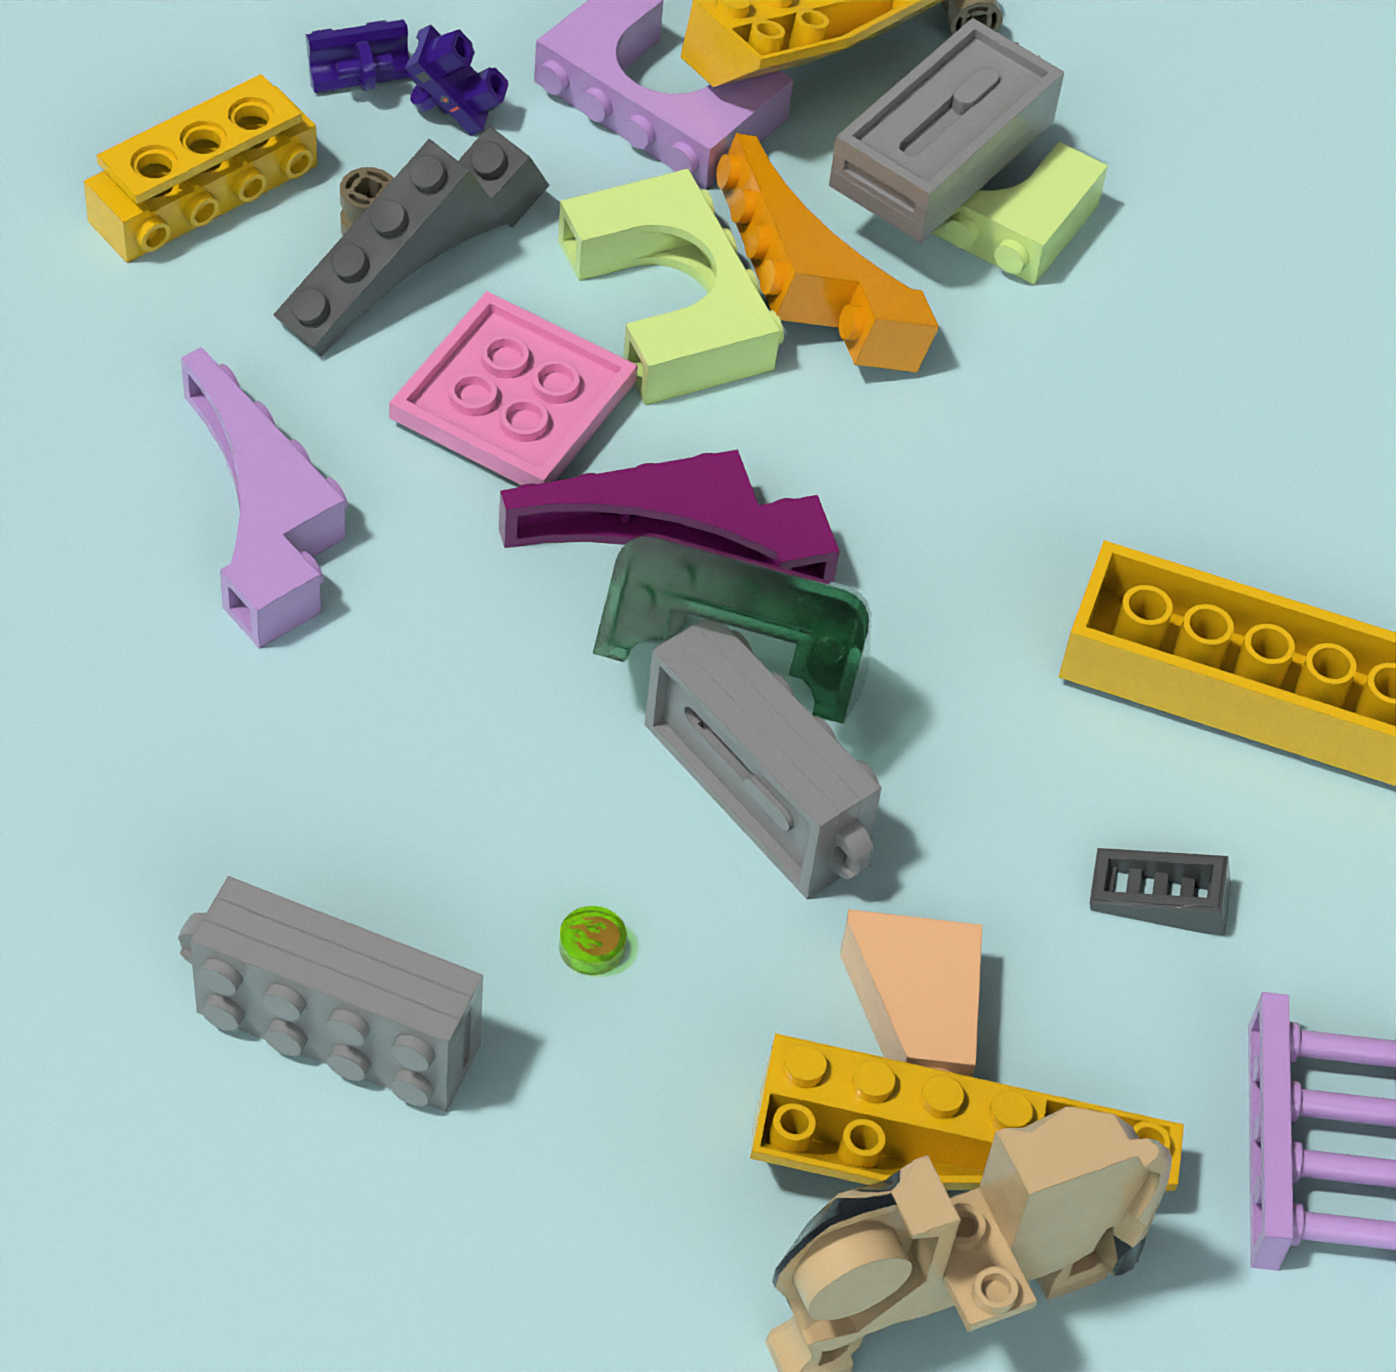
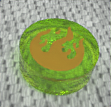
[559,906,627,975]

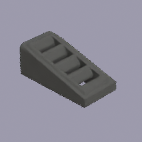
[1089,848,1231,935]

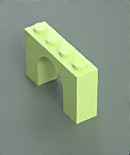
[932,142,1108,285]
[558,169,784,405]

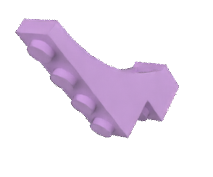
[181,347,348,649]

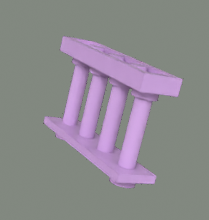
[1248,992,1396,1271]

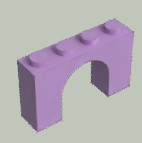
[534,0,793,189]

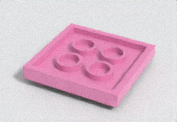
[389,291,638,485]

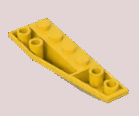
[680,0,943,87]
[750,1033,1184,1191]

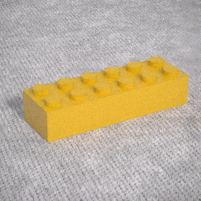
[1058,540,1396,786]

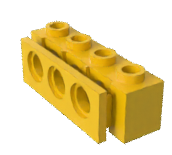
[84,74,317,263]

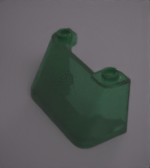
[593,533,872,724]

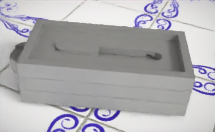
[829,18,1065,243]
[644,613,882,899]
[178,876,483,1112]

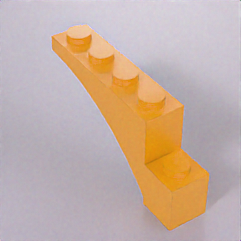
[716,133,939,372]

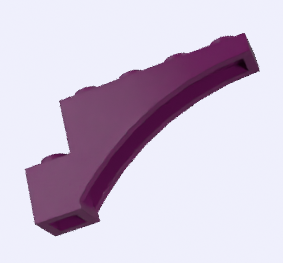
[499,449,840,600]

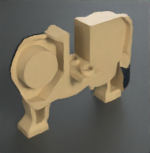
[765,1106,1172,1372]

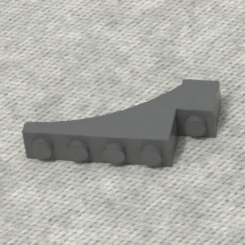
[273,125,550,356]

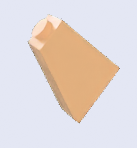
[840,909,982,1077]

